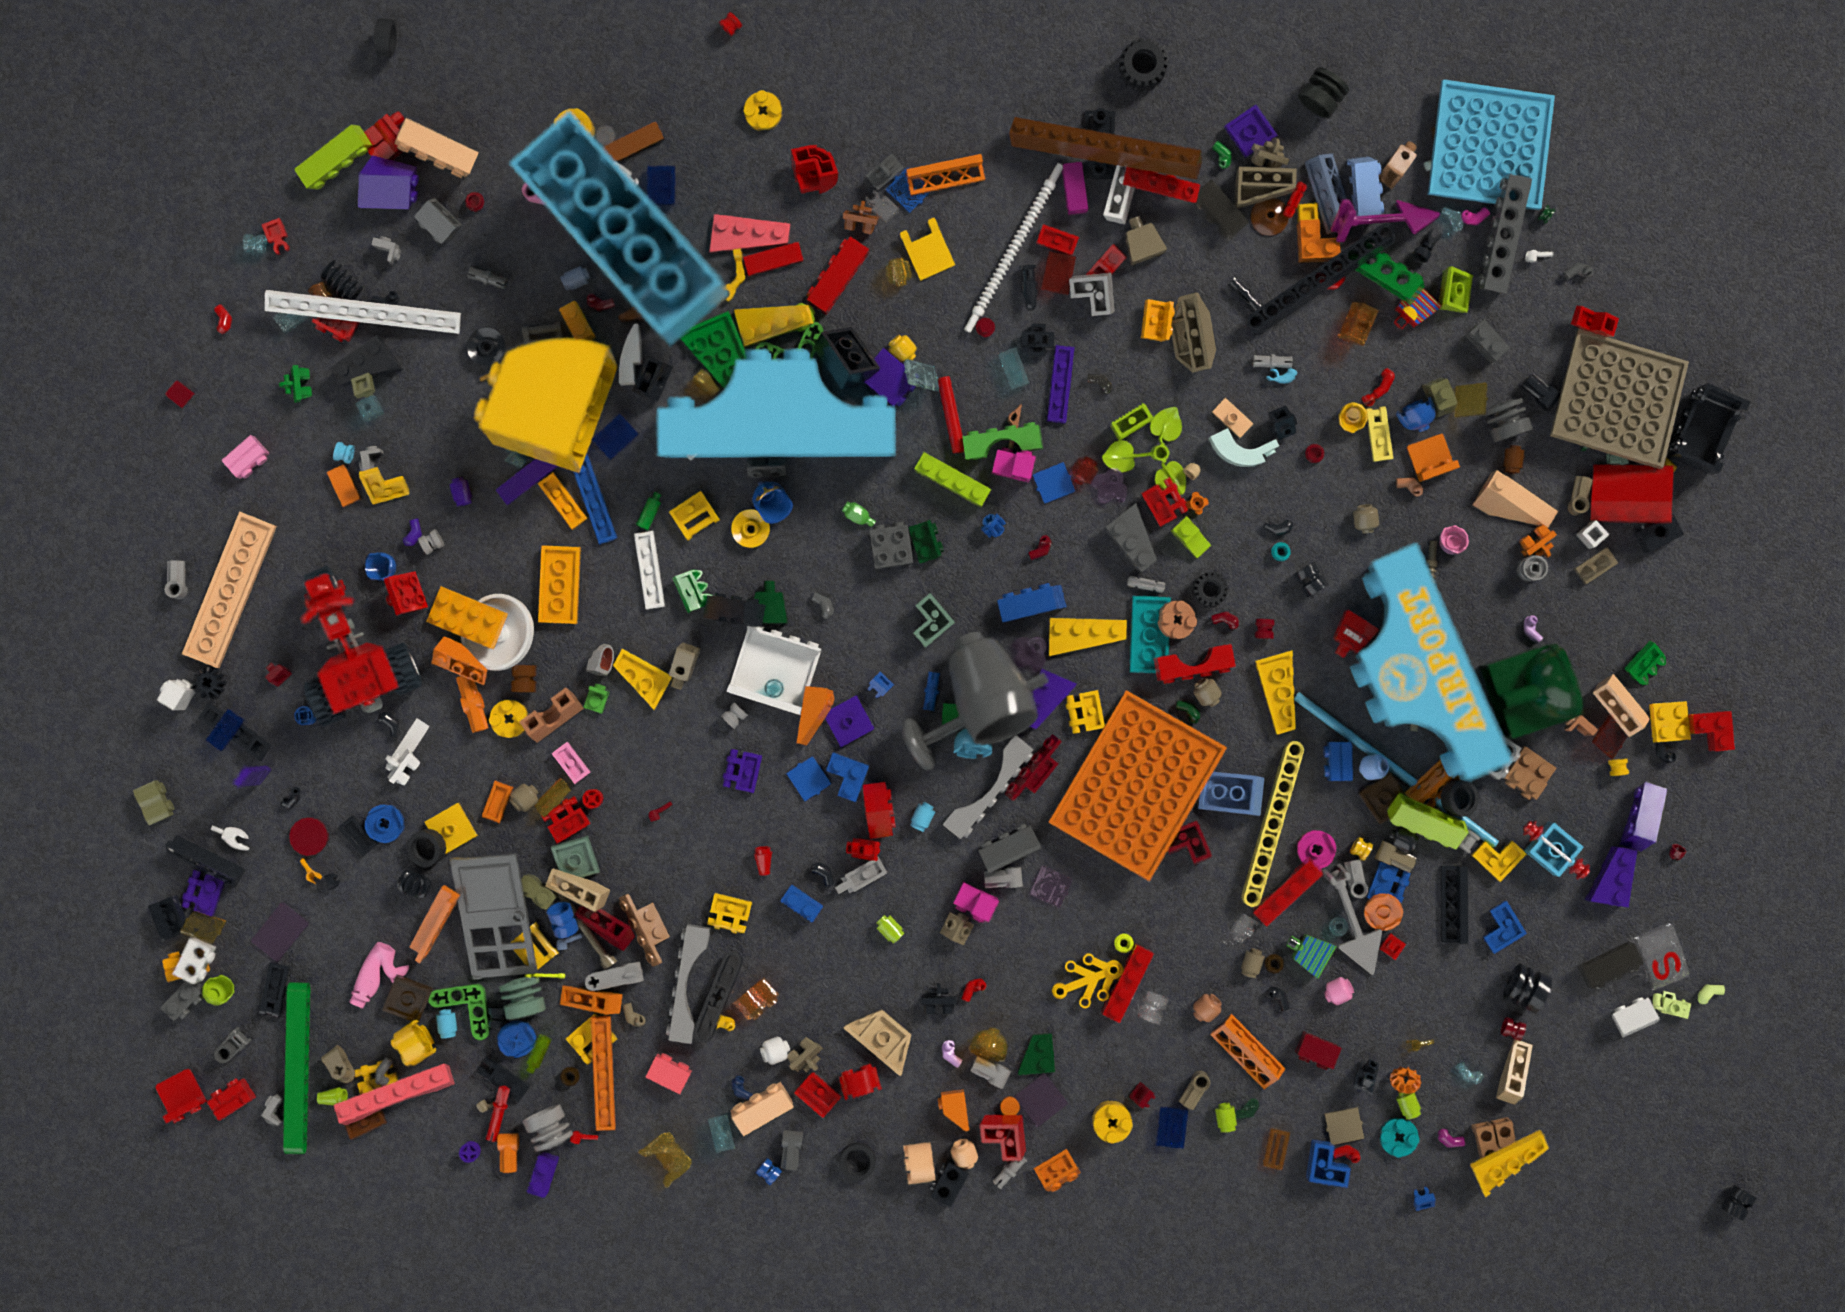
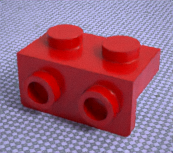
[311,317,360,342]

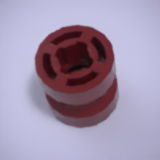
[1255,619,1275,639]
[1500,1017,1526,1042]

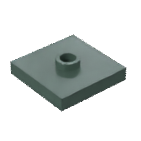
[551,836,600,878]

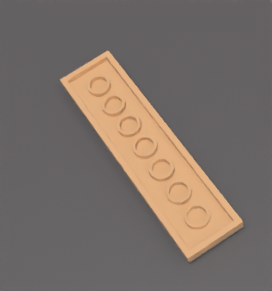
[182,512,277,668]

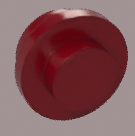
[465,192,485,212]
[976,318,995,337]
[1305,444,1325,463]

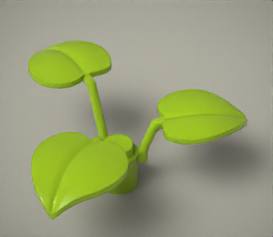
[1102,407,1186,495]

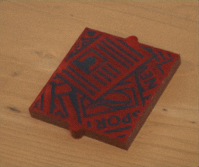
[1592,716,1628,760]

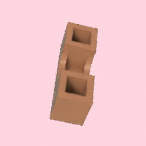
[520,688,584,743]

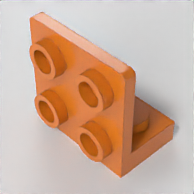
[1407,434,1460,482]

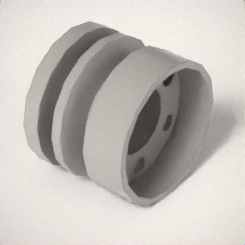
[522,1104,573,1152]

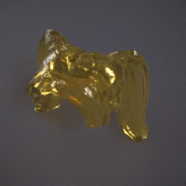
[638,1132,692,1188]

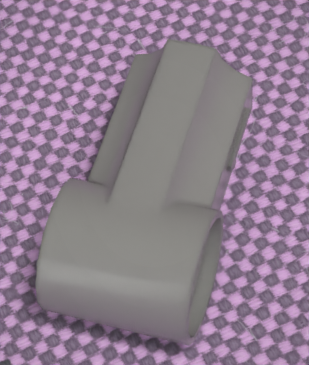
[165,560,188,600]
[1344,859,1368,898]
[984,867,1023,888]
[970,1056,1011,1089]

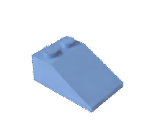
[1198,772,1264,816]

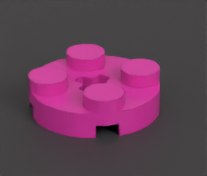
[1297,830,1336,868]

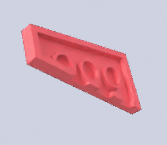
[710,214,790,253]

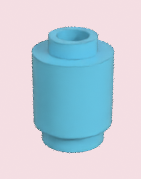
[910,802,935,832]
[436,1009,457,1038]

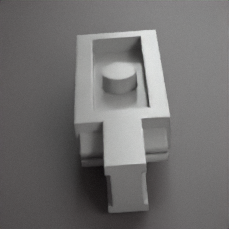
[835,857,887,894]

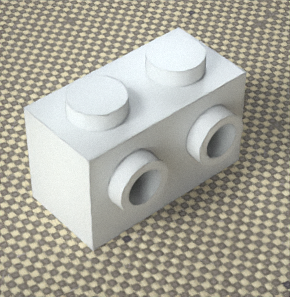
[157,679,196,710]
[1612,997,1660,1037]

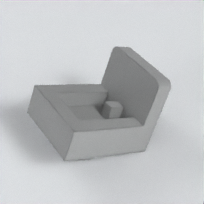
[371,236,401,265]
[359,446,383,471]
[261,1093,284,1126]

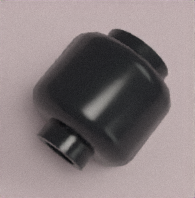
[1389,826,1420,854]

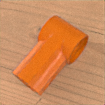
[497,1134,519,1173]

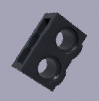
[929,1159,969,1208]

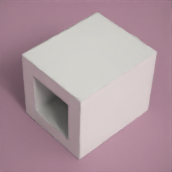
[1576,520,1609,549]

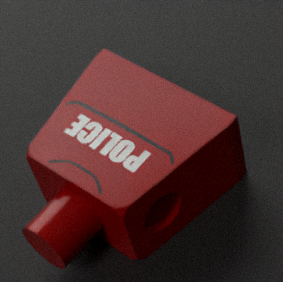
[1333,610,1379,658]

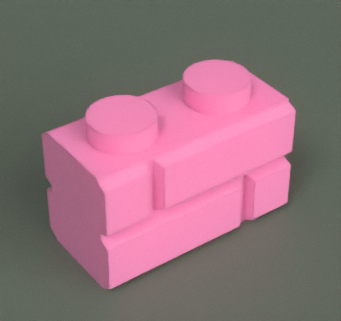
[222,435,269,479]

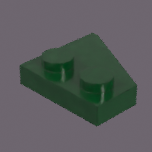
[1018,1033,1055,1075]

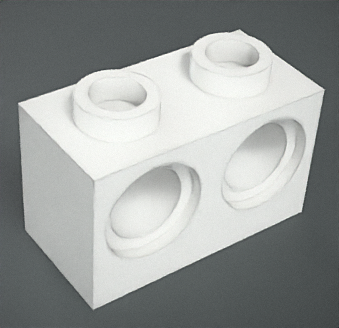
[173,937,216,984]

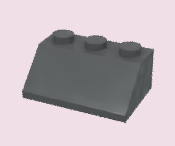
[978,824,1041,873]

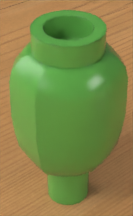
[841,501,875,527]

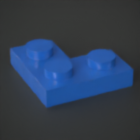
[1483,901,1527,954]

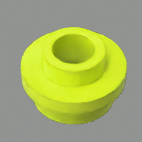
[1114,934,1134,953]

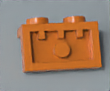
[1034,1149,1081,1192]

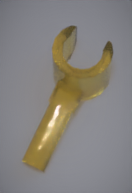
[1406,1039,1434,1052]

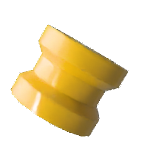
[1608,758,1629,776]
[1350,837,1373,861]

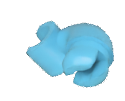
[1266,368,1297,384]

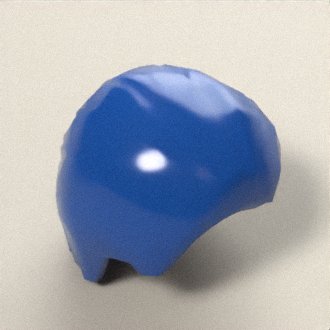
[365,552,397,581]

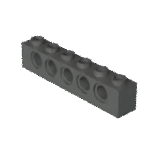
[1478,174,1532,294]

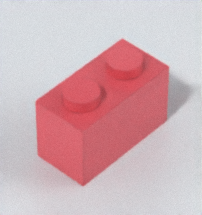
[646,1053,692,1094]

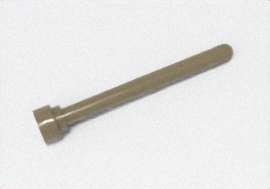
[557,893,617,970]

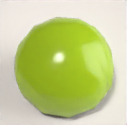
[202,975,234,1006]

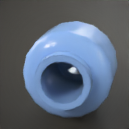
[1359,754,1389,780]

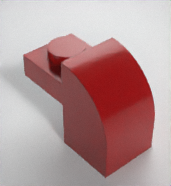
[1571,306,1619,337]

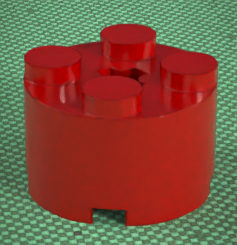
[839,1064,882,1100]

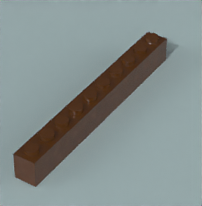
[1009,117,1202,179]

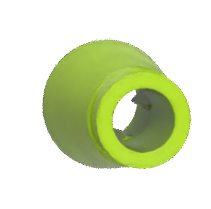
[317,1087,348,1106]

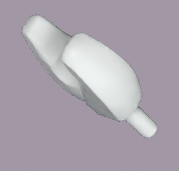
[211,826,250,851]

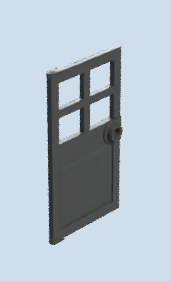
[449,853,538,980]

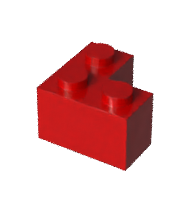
[1688,711,1735,751]
[863,782,896,839]
[980,1115,1026,1161]

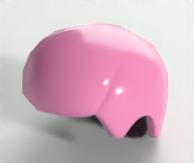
[1439,525,1469,555]

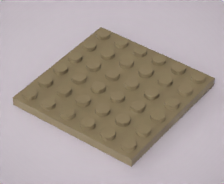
[1550,329,1689,469]

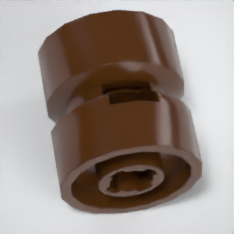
[511,665,537,692]

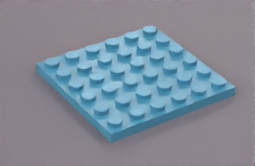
[1427,79,1555,210]

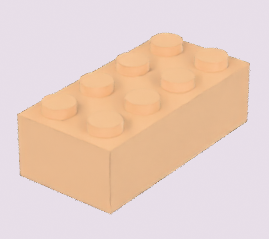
[394,118,478,178]

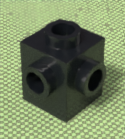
[1268,405,1297,440]

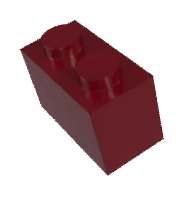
[1295,1031,1342,1070]

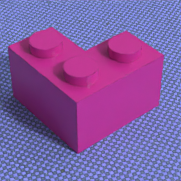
[992,448,1036,483]
[953,881,999,923]

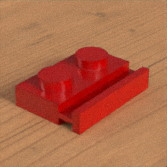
[794,1071,842,1118]

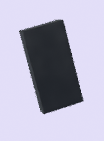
[338,815,378,857]

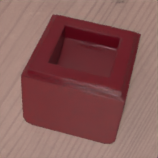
[165,380,195,408]

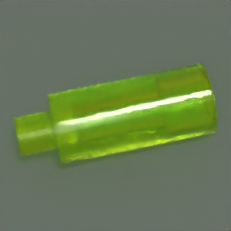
[526,1034,552,1074]

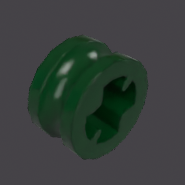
[1537,204,1555,224]

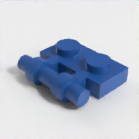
[1366,861,1411,903]

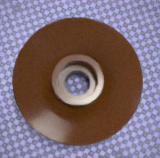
[1251,198,1289,236]

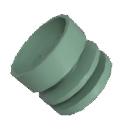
[499,977,546,1019]

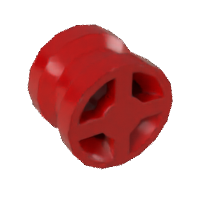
[719,12,743,37]
[582,789,603,809]

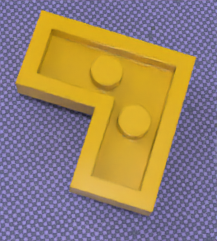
[359,467,409,504]
[1471,840,1526,882]

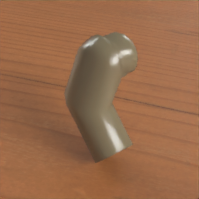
[622,1003,646,1027]

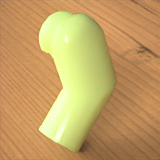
[1698,984,1725,1004]

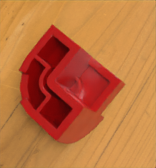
[791,145,838,194]

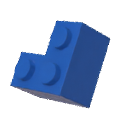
[826,752,870,802]
[1306,1139,1351,1188]

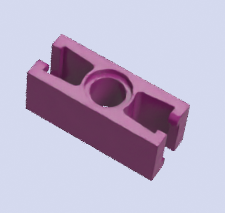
[1062,162,1088,215]

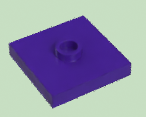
[1224,104,1278,158]
[825,695,875,747]

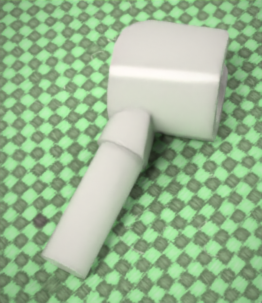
[1525,250,1553,262]

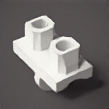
[385,749,420,785]

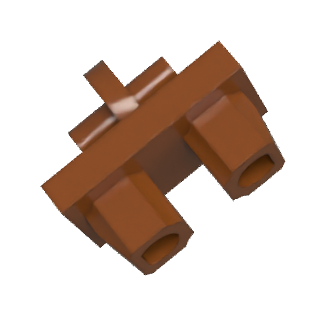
[843,201,879,234]

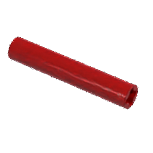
[937,376,964,454]

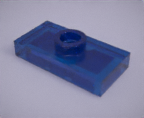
[206,709,245,751]

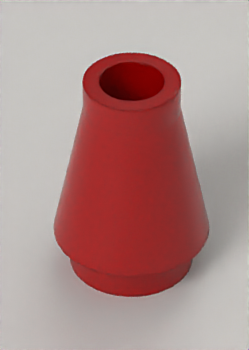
[753,846,772,875]

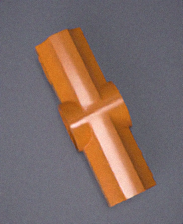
[456,676,489,733]

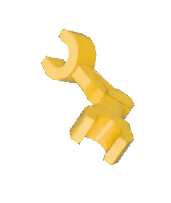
[725,249,746,302]

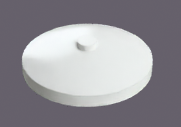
[461,594,534,671]

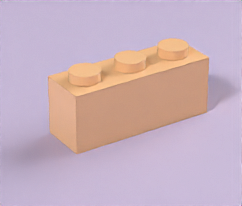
[1592,674,1650,737]
[731,1081,794,1136]

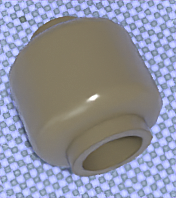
[1353,504,1379,533]
[1193,678,1222,707]
[509,784,539,812]

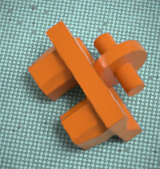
[1519,524,1557,558]

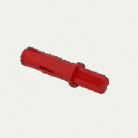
[485,1086,510,1142]

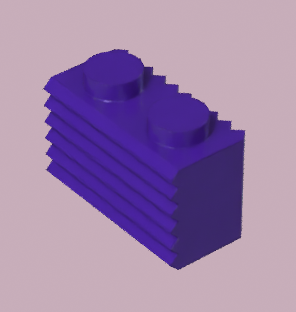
[527,1152,559,1198]

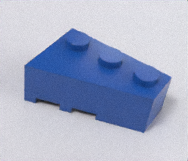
[997,583,1066,622]

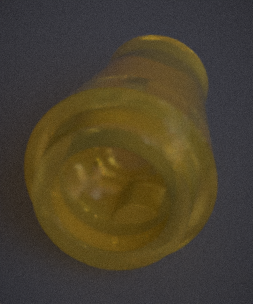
[691,369,720,397]

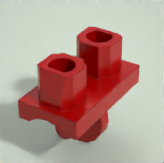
[846,838,880,861]

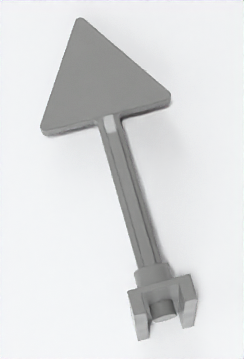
[1322,863,1382,975]

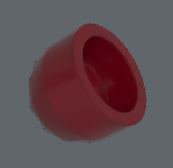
[1669,844,1687,861]

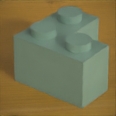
[913,593,955,648]

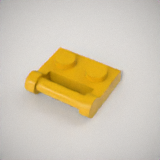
[669,491,720,541]
[510,922,559,969]
[566,1013,617,1065]

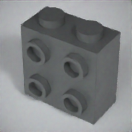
[870,522,913,569]

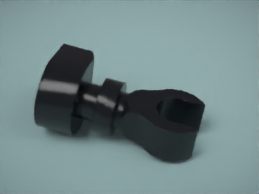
[1412,228,1442,262]

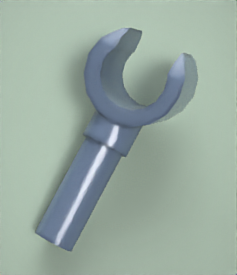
[556,933,582,950]

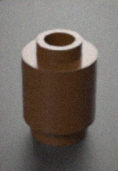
[1503,445,1525,474]

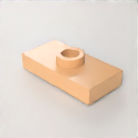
[1212,398,1253,438]

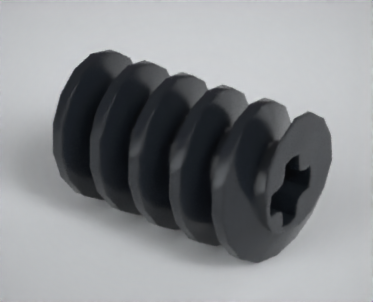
[320,260,363,300]

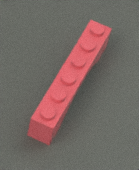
[334,1063,455,1125]

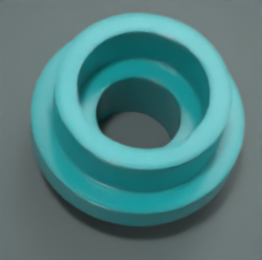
[1271,542,1291,561]

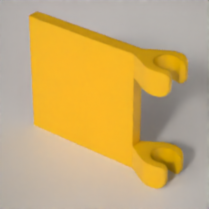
[900,218,955,281]

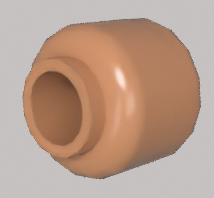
[1193,994,1222,1022]

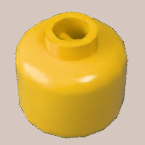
[888,334,917,363]

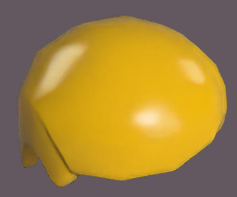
[1338,402,1368,433]

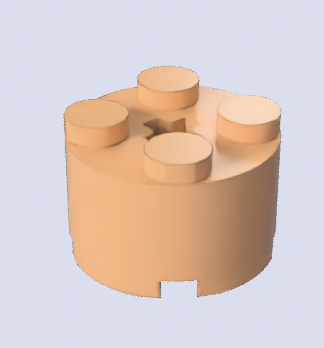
[903,1143,935,1185]

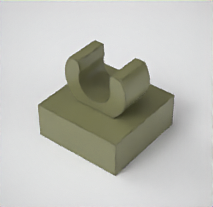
[351,373,375,399]

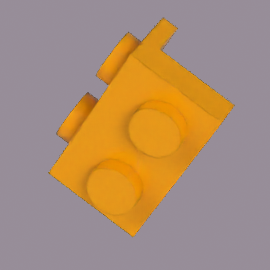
[1141,299,1175,342]

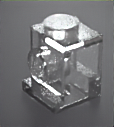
[1229,912,1259,943]

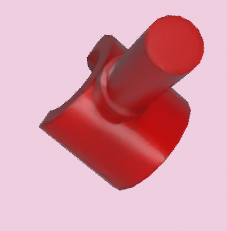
[570,1131,598,1144]

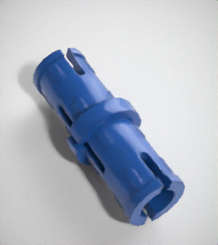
[923,671,940,711]

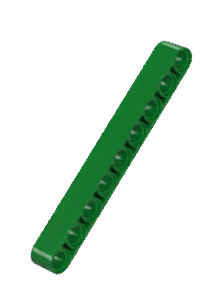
[283,982,310,1154]

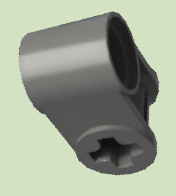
[214,1027,252,1063]

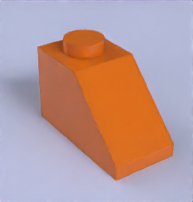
[938,1089,969,1131]

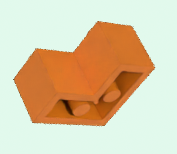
[1297,219,1340,263]

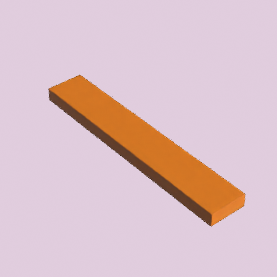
[591,1016,616,1131]

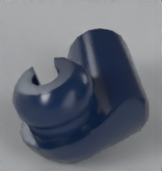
[731,1076,754,1101]

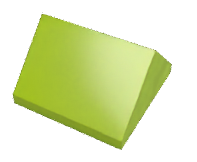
[1438,266,1473,313]

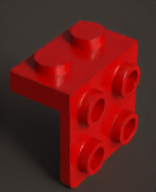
[156,1069,207,1123]

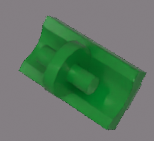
[279,365,312,403]

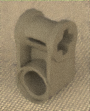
[321,1045,355,1084]

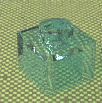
[355,395,384,422]

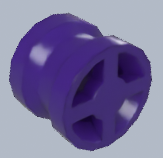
[459,1141,481,1163]

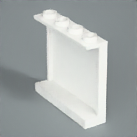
[727,626,822,715]

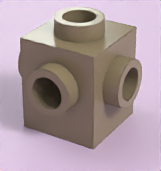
[940,912,974,945]

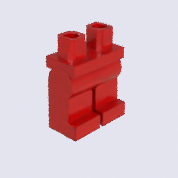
[364,111,405,161]

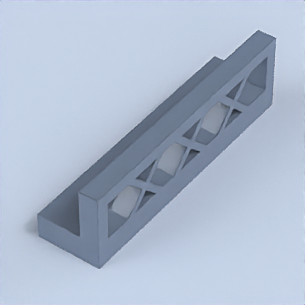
[1304,154,1354,235]

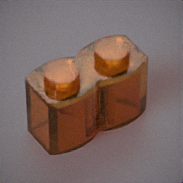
[734,977,779,1021]

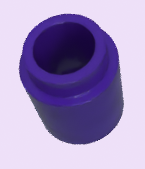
[449,477,473,507]

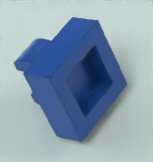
[868,672,894,698]
[1414,1187,1435,1211]

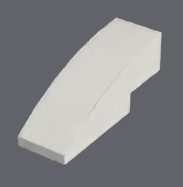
[619,324,643,385]

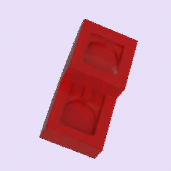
[1086,244,1127,275]

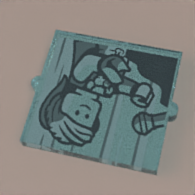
[904,359,939,392]

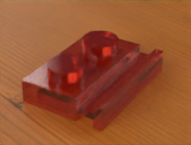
[1041,251,1076,295]

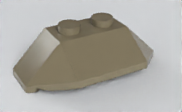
[1171,293,1216,373]

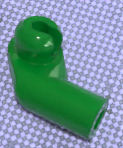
[1212,141,1231,169]

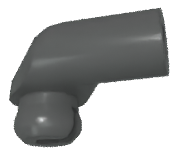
[811,592,834,619]
[375,1057,393,1087]

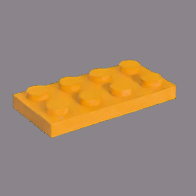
[538,546,581,624]
[426,586,508,649]

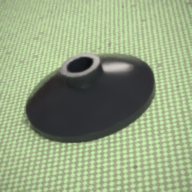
[467,327,506,366]

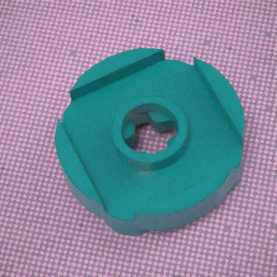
[1379,1118,1420,1158]

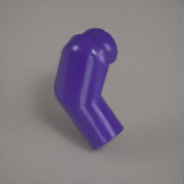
[403,519,422,546]

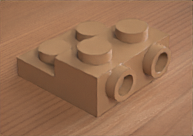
[1503,746,1556,800]

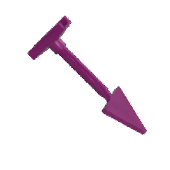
[1330,200,1440,242]

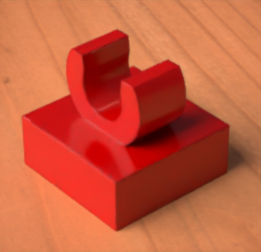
[1379,933,1406,960]

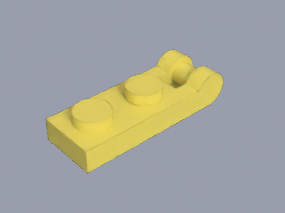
[1366,406,1393,462]

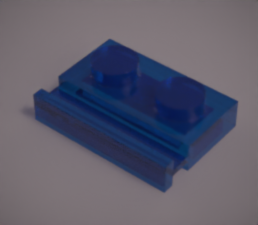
[647,166,676,205]
[592,414,639,460]
[1156,1106,1188,1149]

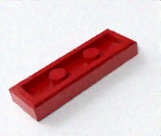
[743,242,804,276]

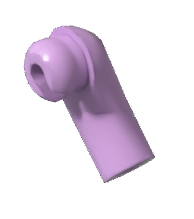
[1524,615,1543,644]
[942,1040,963,1068]

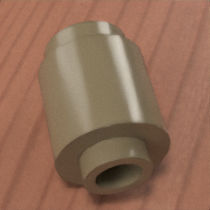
[1241,948,1265,978]

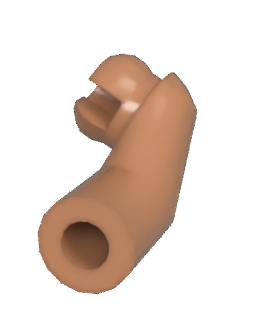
[1396,478,1423,497]

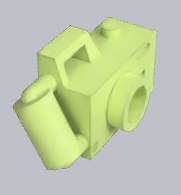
[1652,991,1691,1019]

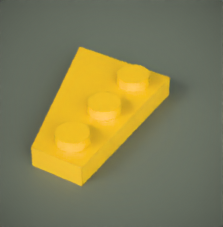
[613,649,673,710]

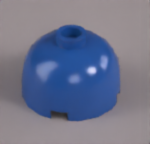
[1396,397,1436,432]

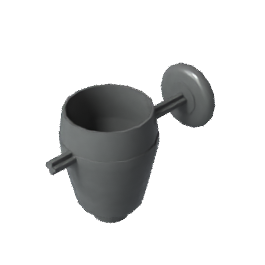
[901,632,1048,770]

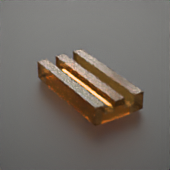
[1263,1128,1290,1170]

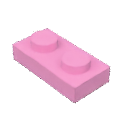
[552,742,591,784]

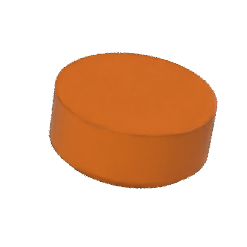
[1000,1096,1020,1115]

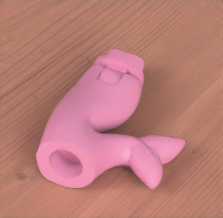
[349,942,409,1008]

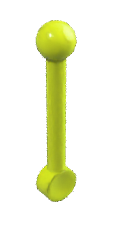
[524,973,565,979]

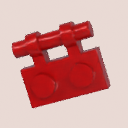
[1141,477,1188,527]
[541,796,591,843]

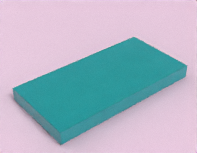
[1129,596,1171,673]

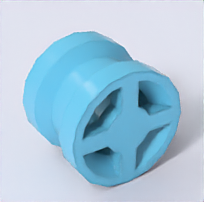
[333,442,355,464]

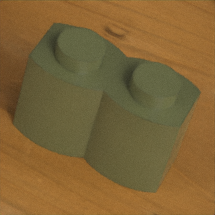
[133,780,174,825]
[521,874,558,909]

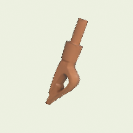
[1007,404,1023,449]

